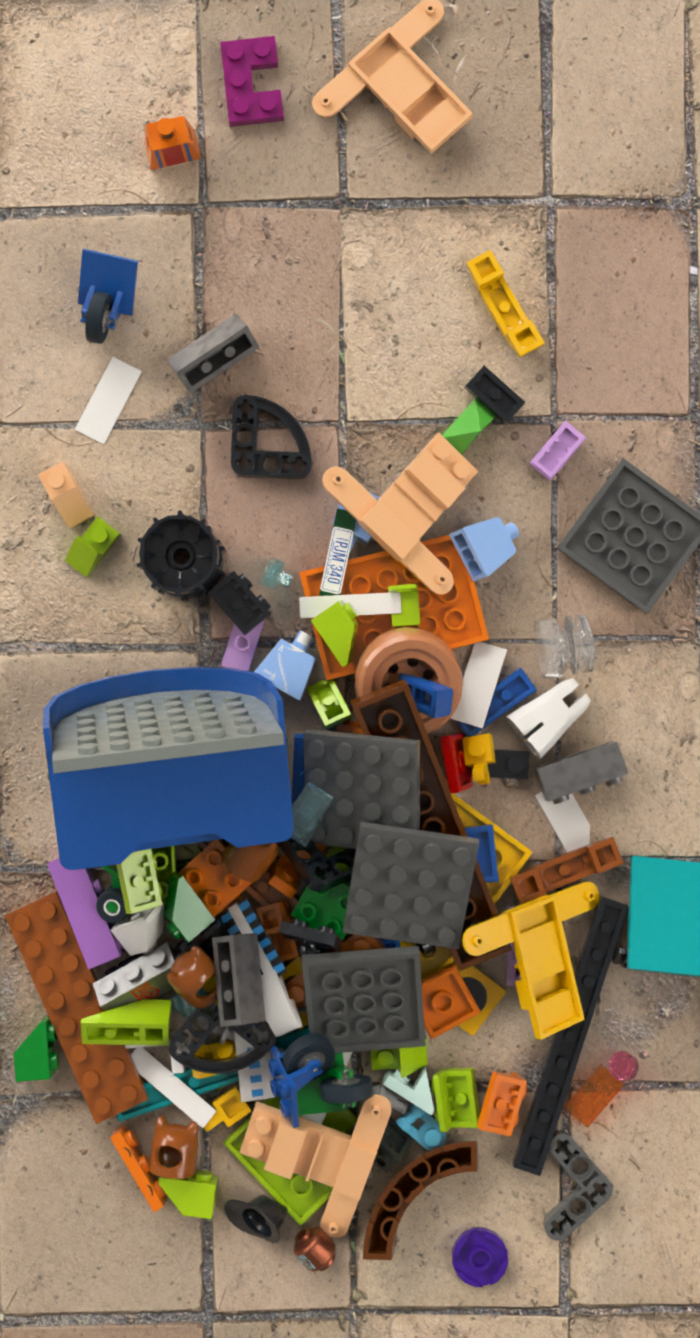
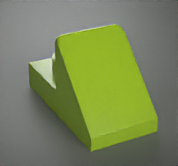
[65,516,121,578]
[306,679,352,729]
[371,1036,428,1078]

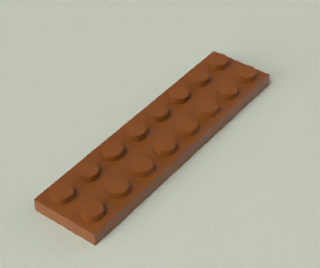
[5,891,149,1124]

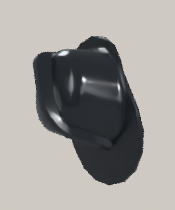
[224,1195,288,1243]

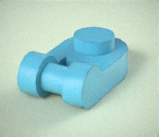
[396,1103,446,1150]

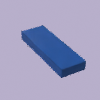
[455,668,537,737]

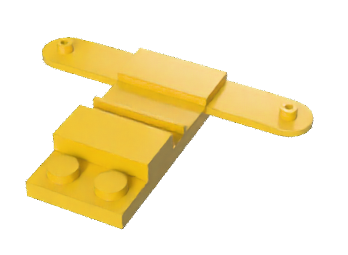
[462,882,599,1040]

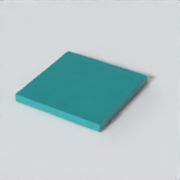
[627,856,700,977]

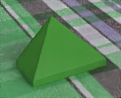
[442,398,496,455]

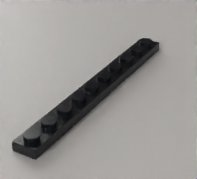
[512,896,629,1176]

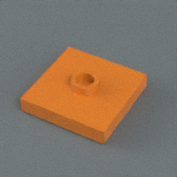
[421,962,481,1040]

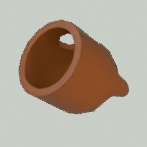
[222,842,279,882]
[167,946,218,1008]
[149,1116,198,1179]

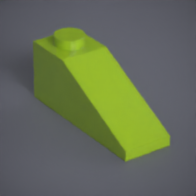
[81,999,172,1046]

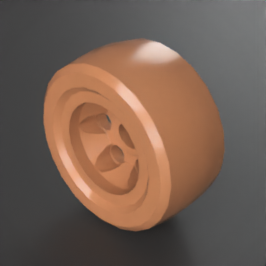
[355,627,463,734]

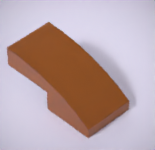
[256,902,301,961]

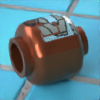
[294,1226,336,1272]

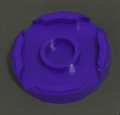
[452,1227,508,1287]

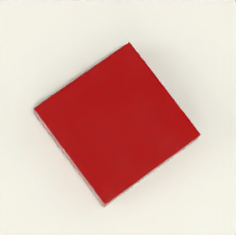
[440,732,473,794]

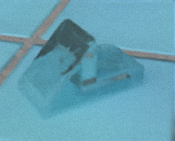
[291,782,334,847]

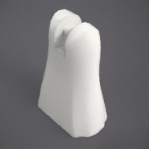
[505,678,591,759]

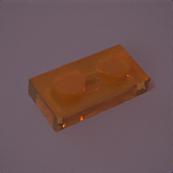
[565,1064,624,1128]

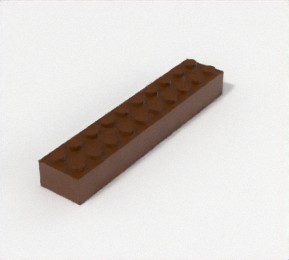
[350,679,512,971]

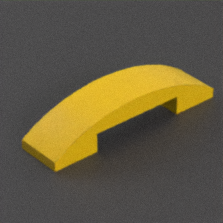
[466,249,545,358]

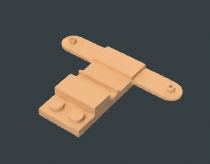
[312,0,473,154]
[322,433,478,595]
[239,1094,392,1238]

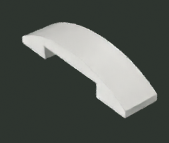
[261,935,303,1037]

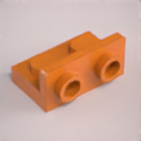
[477,1071,527,1137]

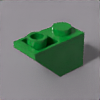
[14,1016,59,1082]

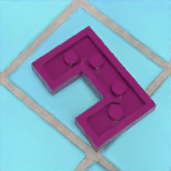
[220,36,284,127]

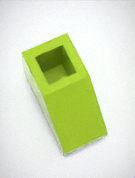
[159,1166,218,1219]

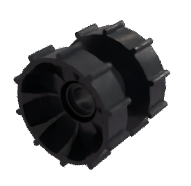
[137,510,227,603]

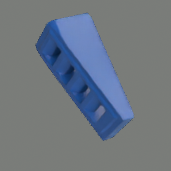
[398,673,453,718]

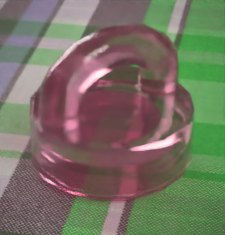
[609,1051,639,1082]

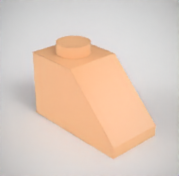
[38,462,94,529]

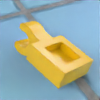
[462,733,496,785]
[204,1085,252,1132]

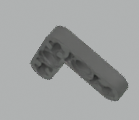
[543,1130,613,1241]

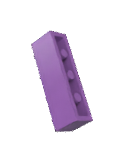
[47,858,124,970]

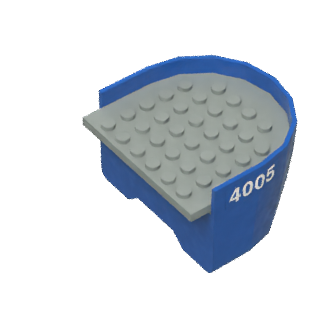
[43,667,294,870]

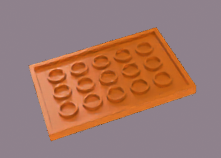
[299,535,489,681]

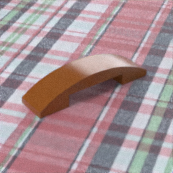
[509,837,623,905]

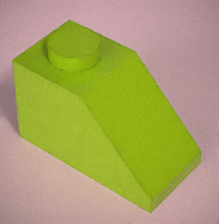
[311,600,359,667]

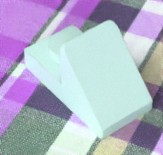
[383,1066,434,1116]

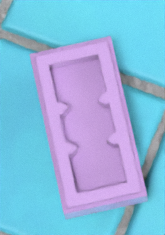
[529,420,586,482]
[221,621,265,671]

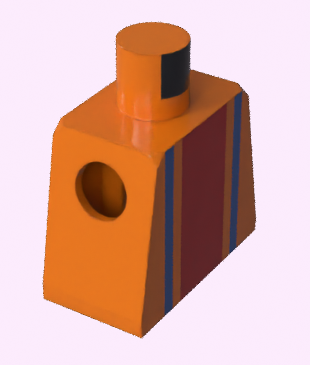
[144,116,202,170]

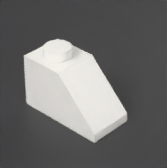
[110,903,164,956]

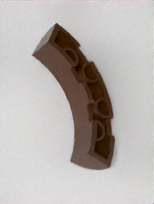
[363,1141,479,1260]

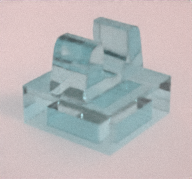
[259,558,293,589]

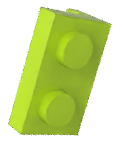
[431,1067,480,1132]

